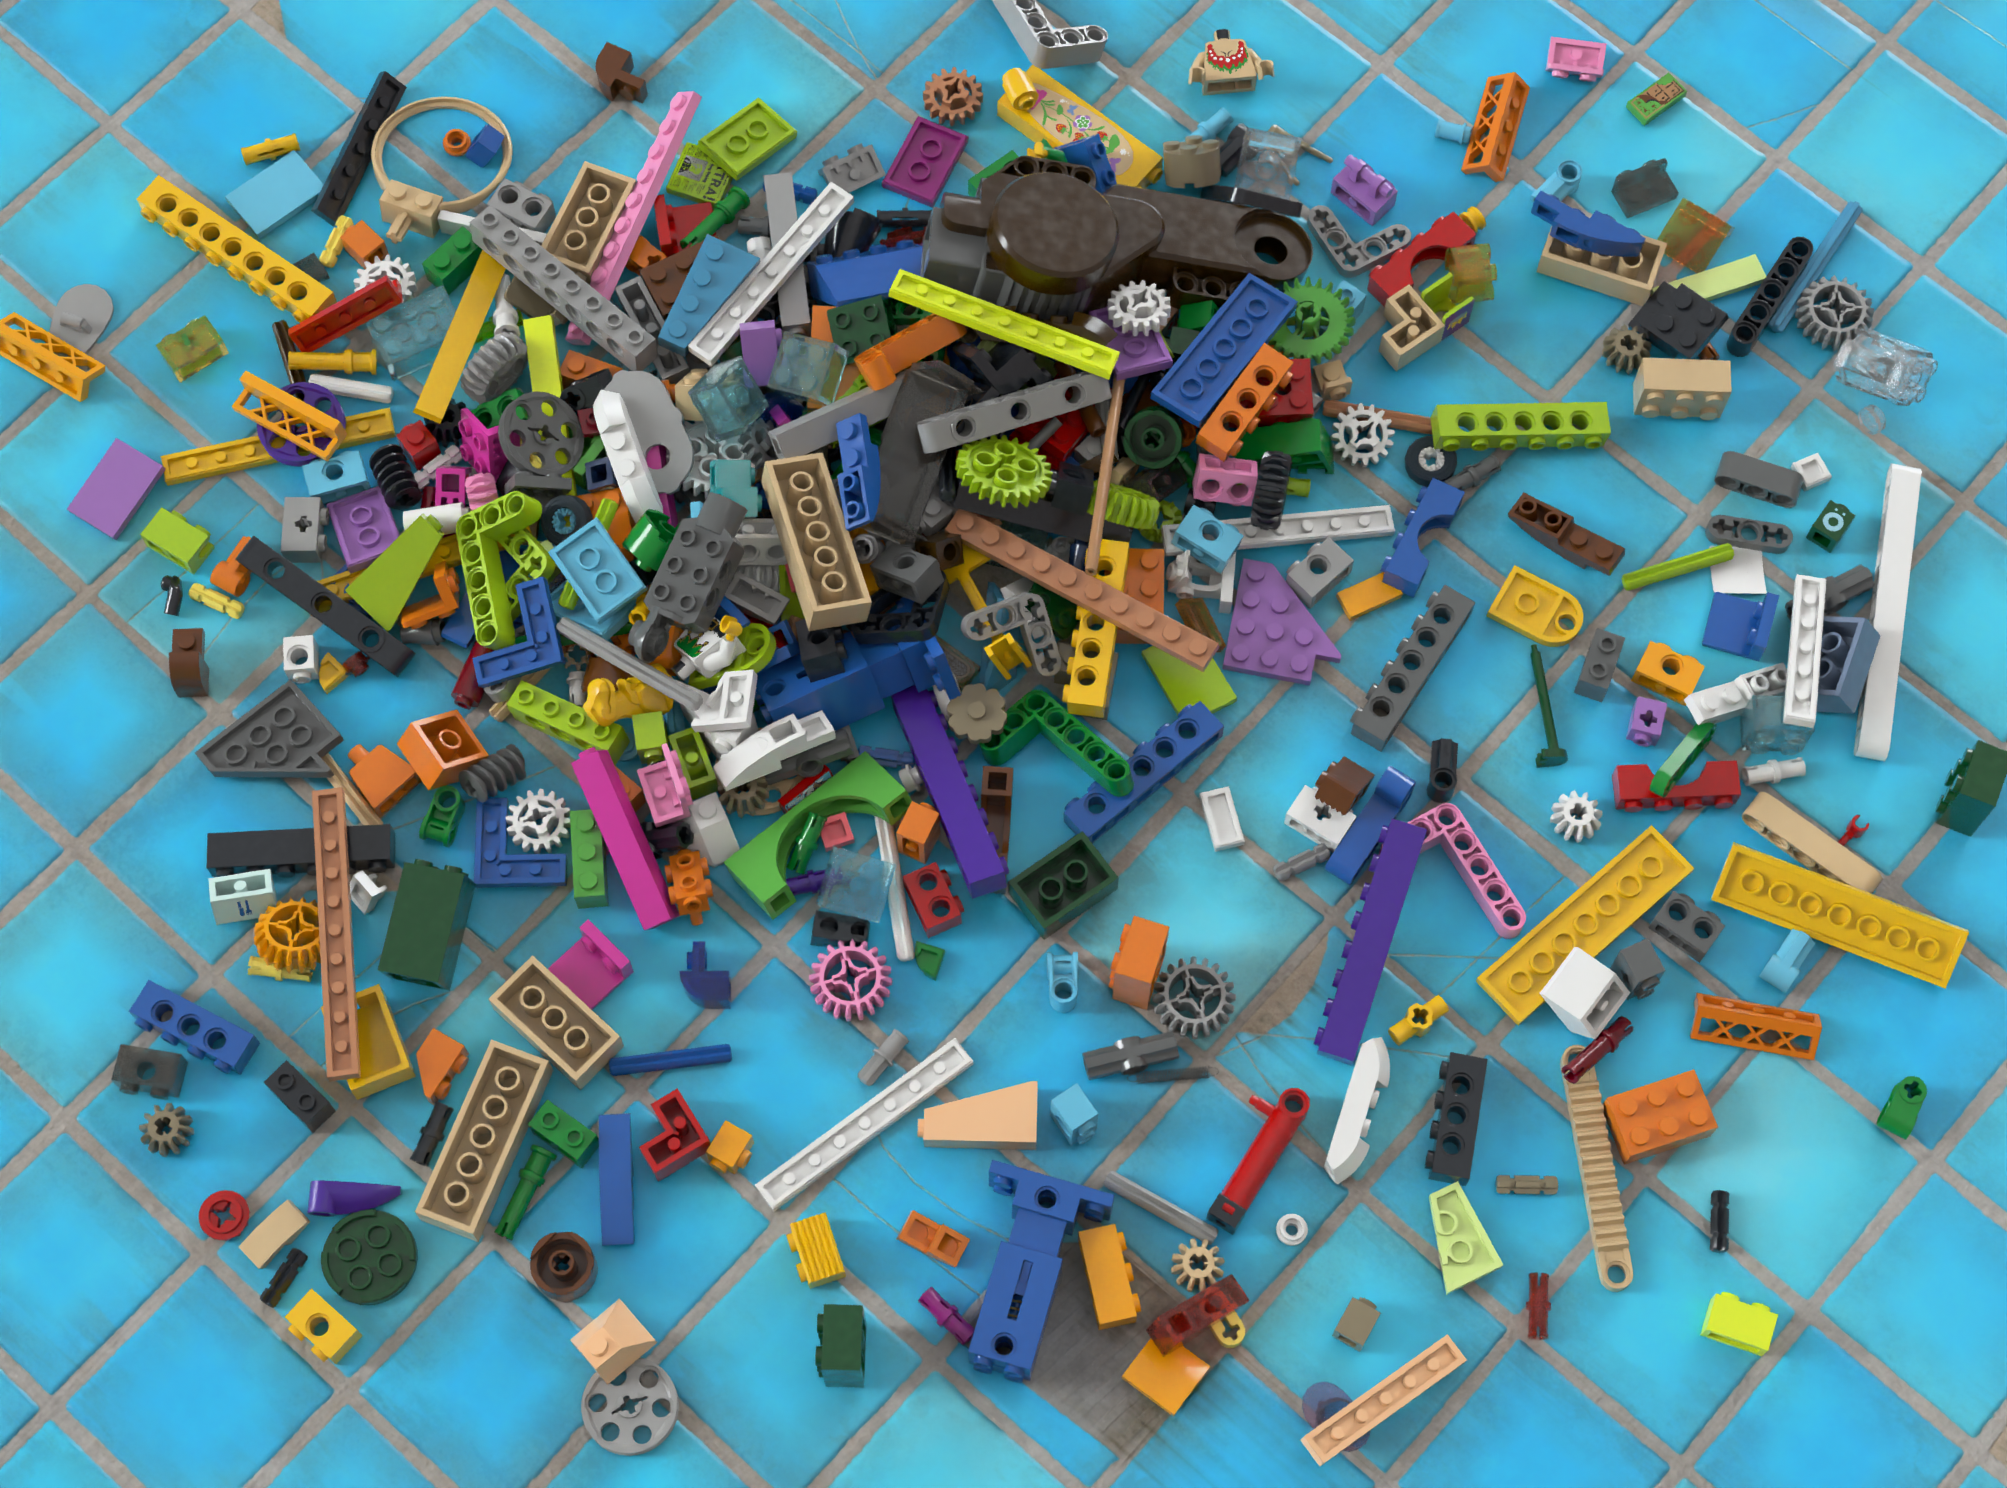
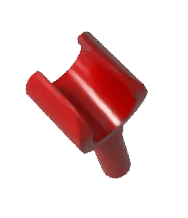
[1837,815,1869,846]

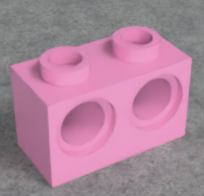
[1192,453,1258,506]

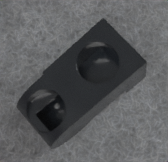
[810,910,870,947]

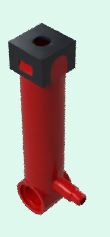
[1206,1088,1310,1235]

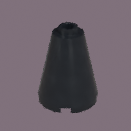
[824,208,883,258]

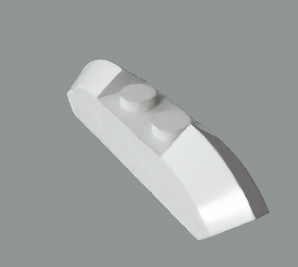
[593,390,663,523]
[1324,1037,1390,1184]

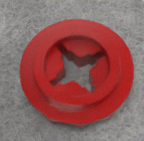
[199,1190,251,1241]

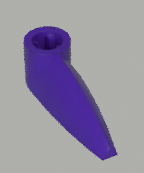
[307,1180,401,1217]

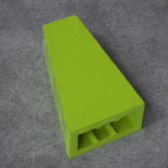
[345,513,444,632]

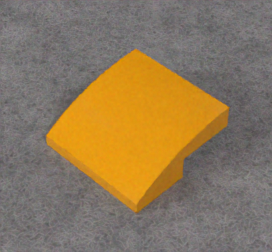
[1122,1329,1211,1417]

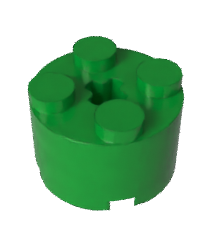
[622,509,680,572]

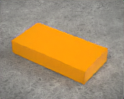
[1336,572,1403,621]

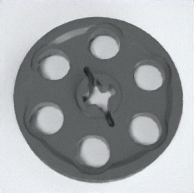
[498,391,584,476]

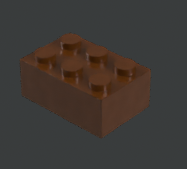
[639,235,720,321]

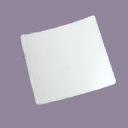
[1709,546,1767,594]

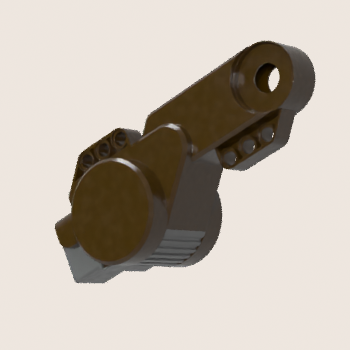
[920,156,1313,356]

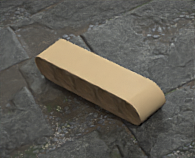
[1741,792,1883,894]

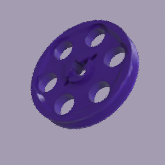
[257,382,346,467]

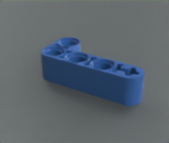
[1324,765,1416,885]

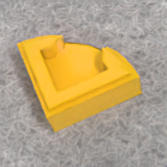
[319,652,349,694]

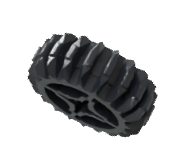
[1251,450,1292,530]

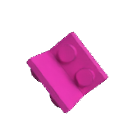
[458,408,520,483]
[548,919,634,1010]

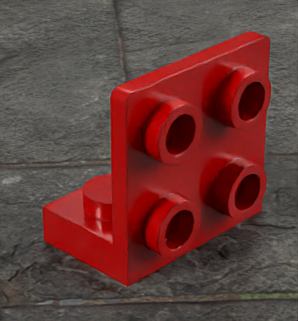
[654,194,716,258]

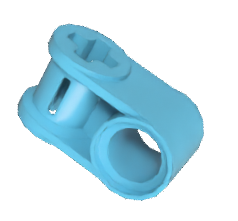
[1047,952,1078,1013]

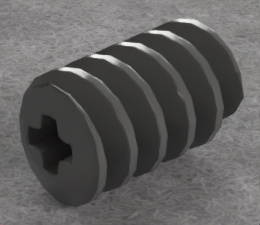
[459,744,526,803]

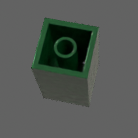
[378,859,476,991]

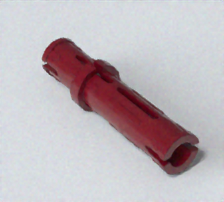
[1561,1016,1633,1084]

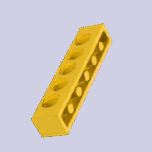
[1062,539,1129,718]

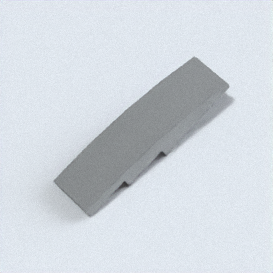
[725,571,790,625]

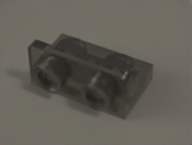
[1611,158,1679,218]

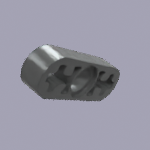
[1705,515,1793,554]

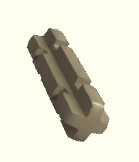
[1495,1175,1558,1195]

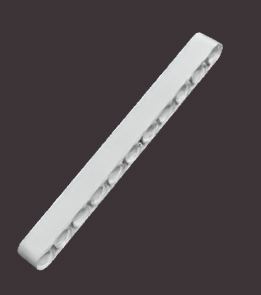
[1854,463,1922,762]

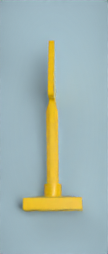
[943,544,1032,680]

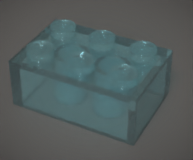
[365,285,456,381]

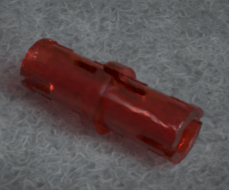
[1526,1272,1551,1340]

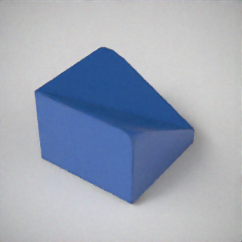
[466,124,504,167]

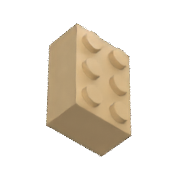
[1633,358,1732,420]

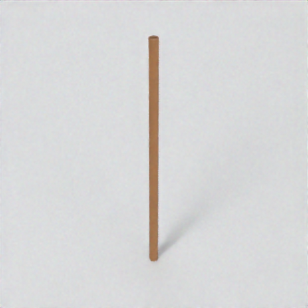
[1085,376,1125,576]

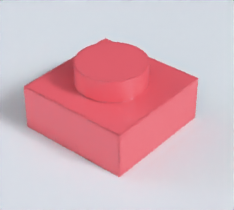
[820,812,855,852]

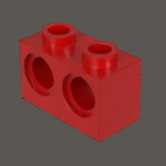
[903,862,964,938]

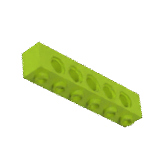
[1430,402,1611,451]

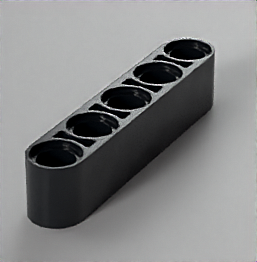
[1726,237,1813,357]

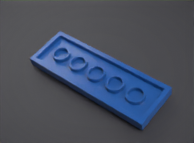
[1150,273,1298,428]

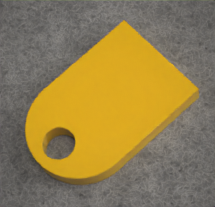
[1486,565,1583,647]

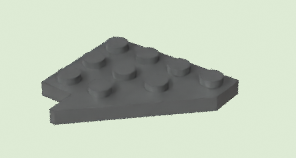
[195,679,344,778]

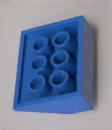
[807,240,922,307]

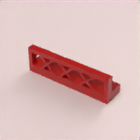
[288,275,403,352]

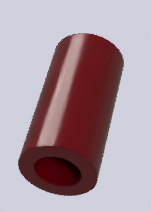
[451,641,494,710]

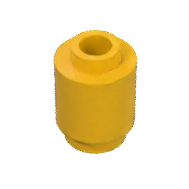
[1002,68,1039,111]

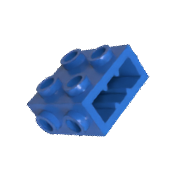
[1053,134,1117,193]

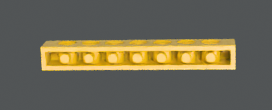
[137,175,337,323]

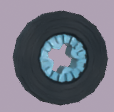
[541,495,593,546]

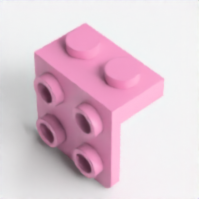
[636,743,693,828]

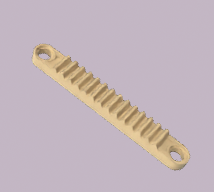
[1560,1045,1633,1292]

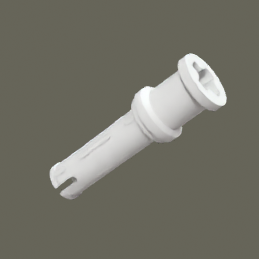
[492,273,520,337]

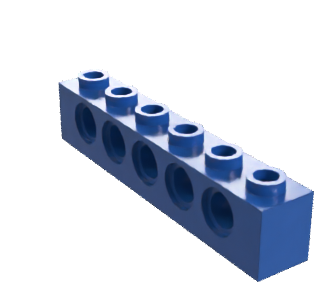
[1064,701,1224,844]

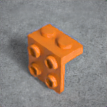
[401,560,460,629]

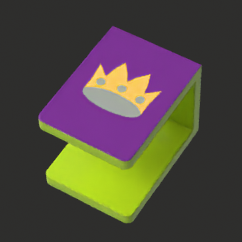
[1421,272,1475,341]

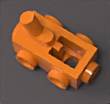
[664,849,714,926]

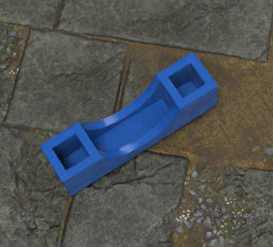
[1380,478,1465,598]

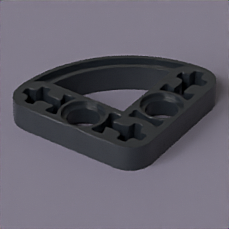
[851,571,950,644]

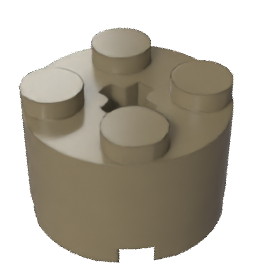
[1163,135,1221,188]

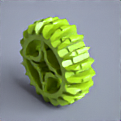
[1087,480,1160,530]

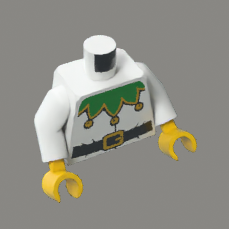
[671,615,746,681]

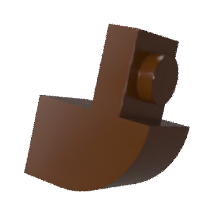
[595,42,648,103]
[169,628,209,698]

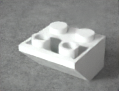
[1539,947,1631,1040]

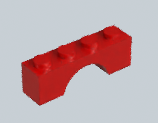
[1367,211,1477,307]
[1612,760,1741,813]

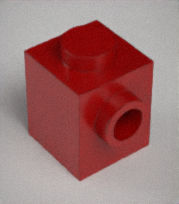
[396,420,441,471]

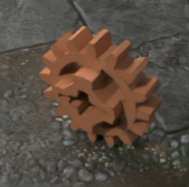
[923,67,983,126]

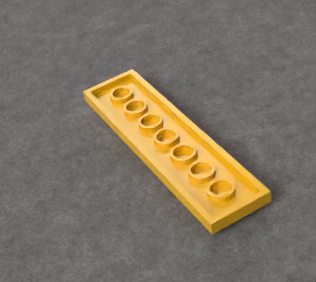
[1476,825,1694,1026]
[1711,842,1969,989]

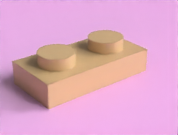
[1110,456,1140,487]

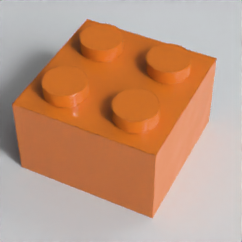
[397,709,489,791]

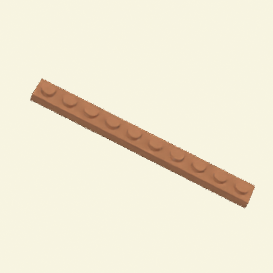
[945,509,1219,672]
[312,787,361,1082]

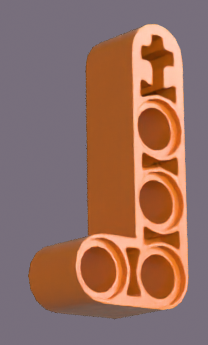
[854,313,967,391]

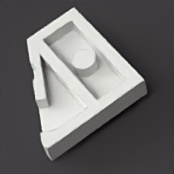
[691,670,758,732]

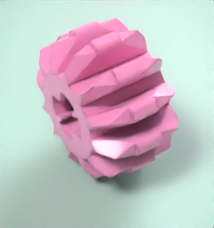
[465,473,499,511]

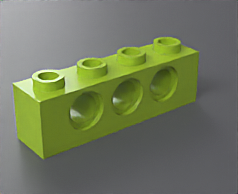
[506,680,630,766]

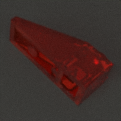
[1146,1274,1250,1357]

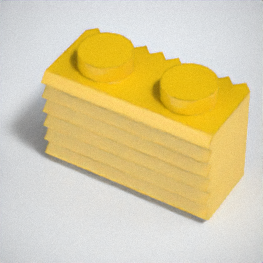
[786,1212,846,1289]

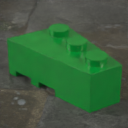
[1235,418,1334,474]

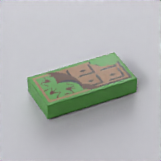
[1626,72,1687,126]

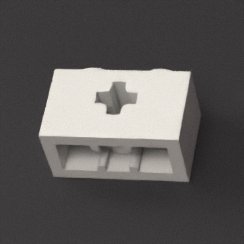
[1284,785,1357,853]

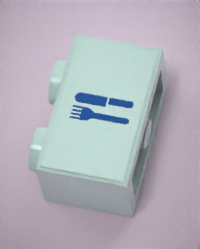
[208,869,277,925]

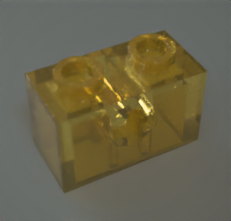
[156,315,229,383]

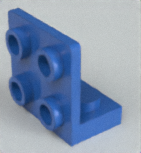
[1702,592,1779,661]

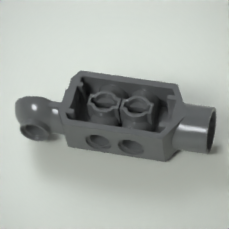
[628,492,748,664]

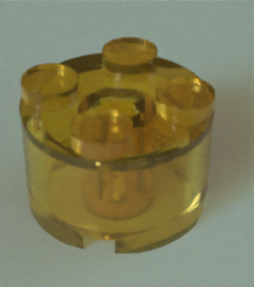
[1445,243,1497,304]

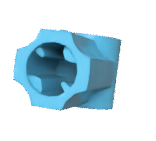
[1530,159,1583,203]
[1759,929,1815,993]

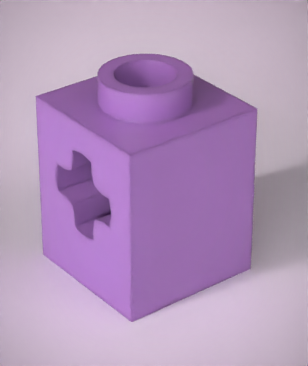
[1626,696,1667,747]

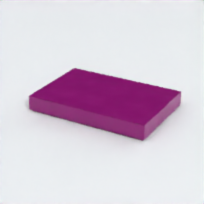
[882,116,969,208]

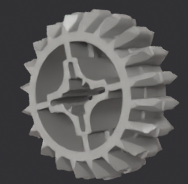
[1795,275,1874,351]
[460,332,528,404]
[1152,956,1236,1040]

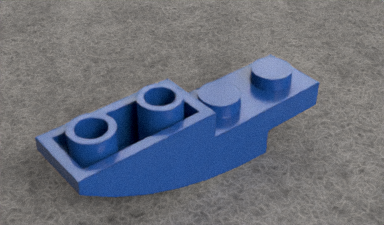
[1531,191,1646,257]
[836,413,881,531]

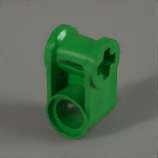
[419,785,465,848]
[1876,1076,1927,1140]

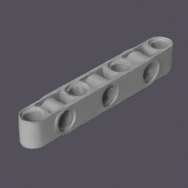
[916,371,1112,453]

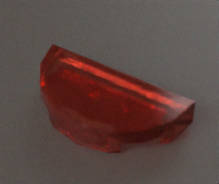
[879,227,927,248]

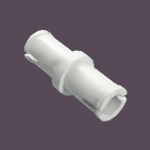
[1742,757,1806,786]

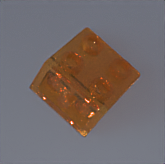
[1657,198,1735,273]

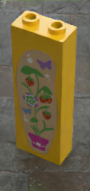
[997,64,1163,189]

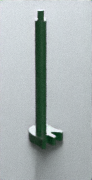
[1530,644,1568,768]

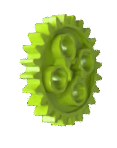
[955,435,1053,508]

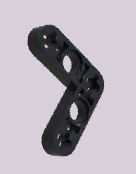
[1200,185,1303,218]

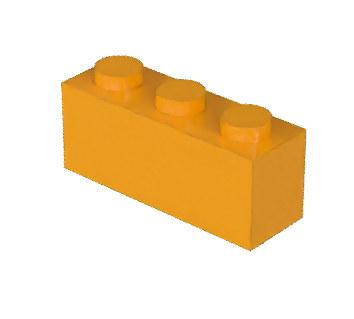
[1078,1224,1141,1330]

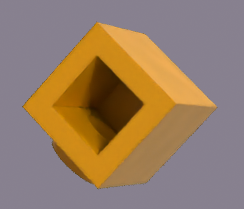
[706,1120,754,1174]

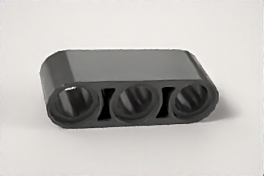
[1714,451,1804,508]

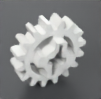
[353,255,417,316]
[1107,280,1171,336]
[1330,403,1395,467]
[506,789,571,854]

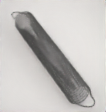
[1127,1066,1219,1084]

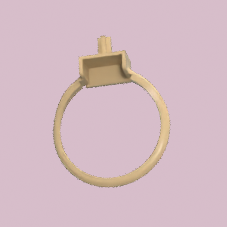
[371,97,513,244]

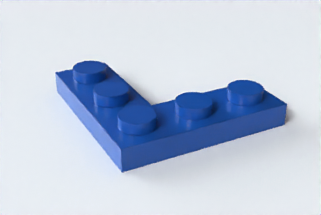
[472,576,566,688]
[474,798,567,888]

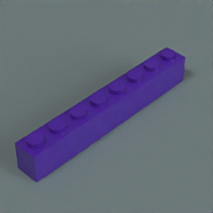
[891,685,1009,899]
[1313,818,1427,1066]

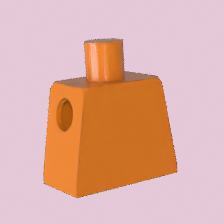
[348,744,422,818]

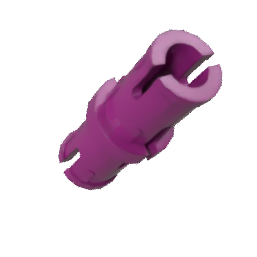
[918,1287,975,1346]

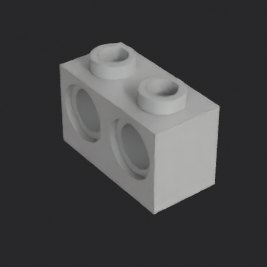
[487,178,556,233]

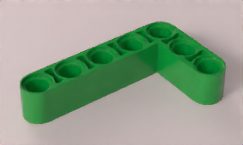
[979,689,1134,797]

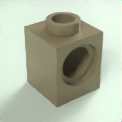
[1332,1297,1381,1352]

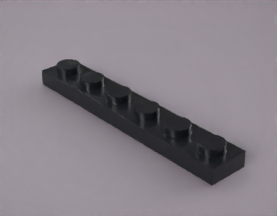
[311,71,407,226]

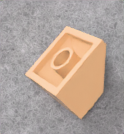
[570,1298,657,1385]

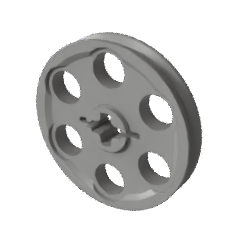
[581,1358,679,1456]

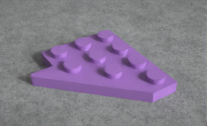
[1222,558,1341,686]

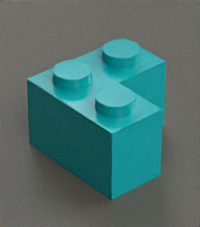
[710,459,762,518]

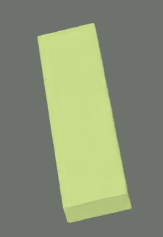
[1650,254,1766,301]

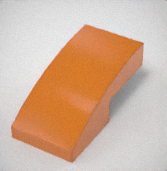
[896,1210,970,1268]

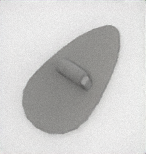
[49,284,114,357]

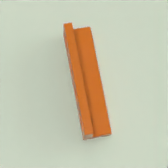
[1461,72,1530,182]
[1690,993,1822,1060]

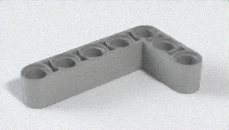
[992,0,1108,69]

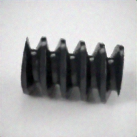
[369,444,422,510]

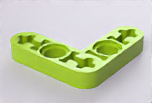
[498,528,555,621]

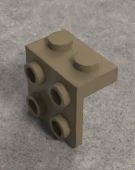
[504,271,587,327]

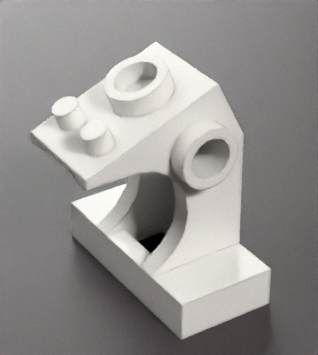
[1166,550,1236,614]

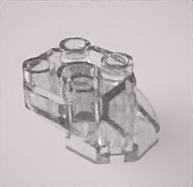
[1834,328,1938,406]

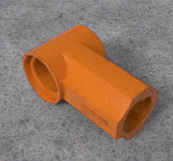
[210,536,251,597]

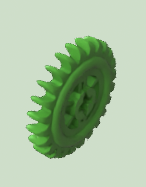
[1267,276,1356,364]

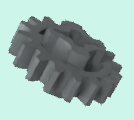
[738,418,780,470]

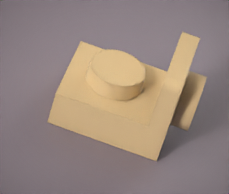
[1312,359,1353,401]

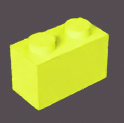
[1700,1292,1778,1357]

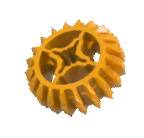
[254,896,321,974]

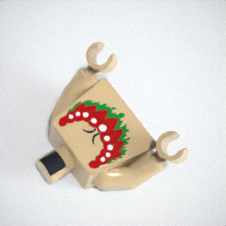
[1188,29,1275,96]

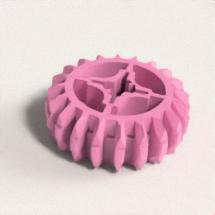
[809,938,892,1022]

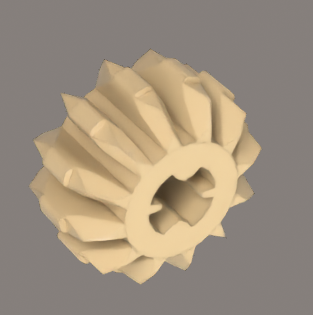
[1171,1238,1225,1293]

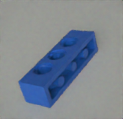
[129,980,260,1075]

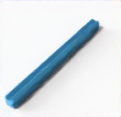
[1768,201,1863,333]

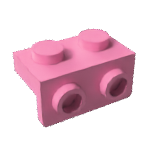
[1546,36,1607,82]

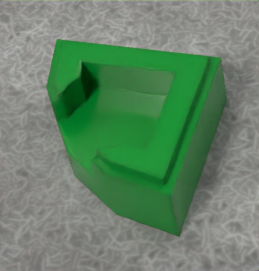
[915,941,945,981]

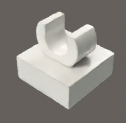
[350,870,387,915]

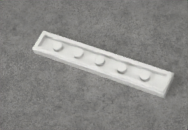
[1783,574,1826,728]

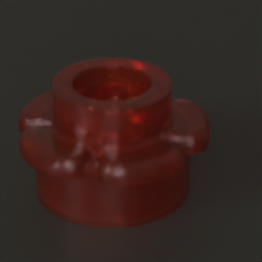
[342,651,370,678]

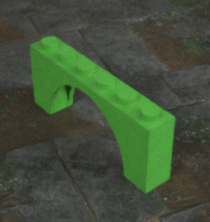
[724,751,912,920]

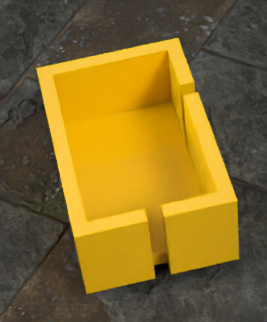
[320,984,416,1100]

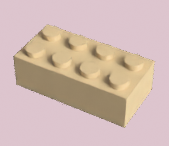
[541,161,637,285]
[1536,227,1667,306]
[489,955,624,1090]

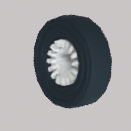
[1405,436,1457,487]

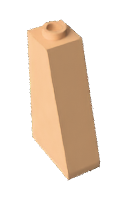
[918,1081,1038,1150]

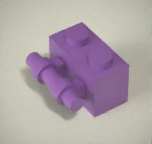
[1330,154,1398,227]

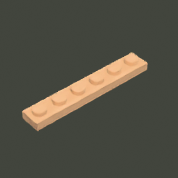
[1300,1334,1467,1467]

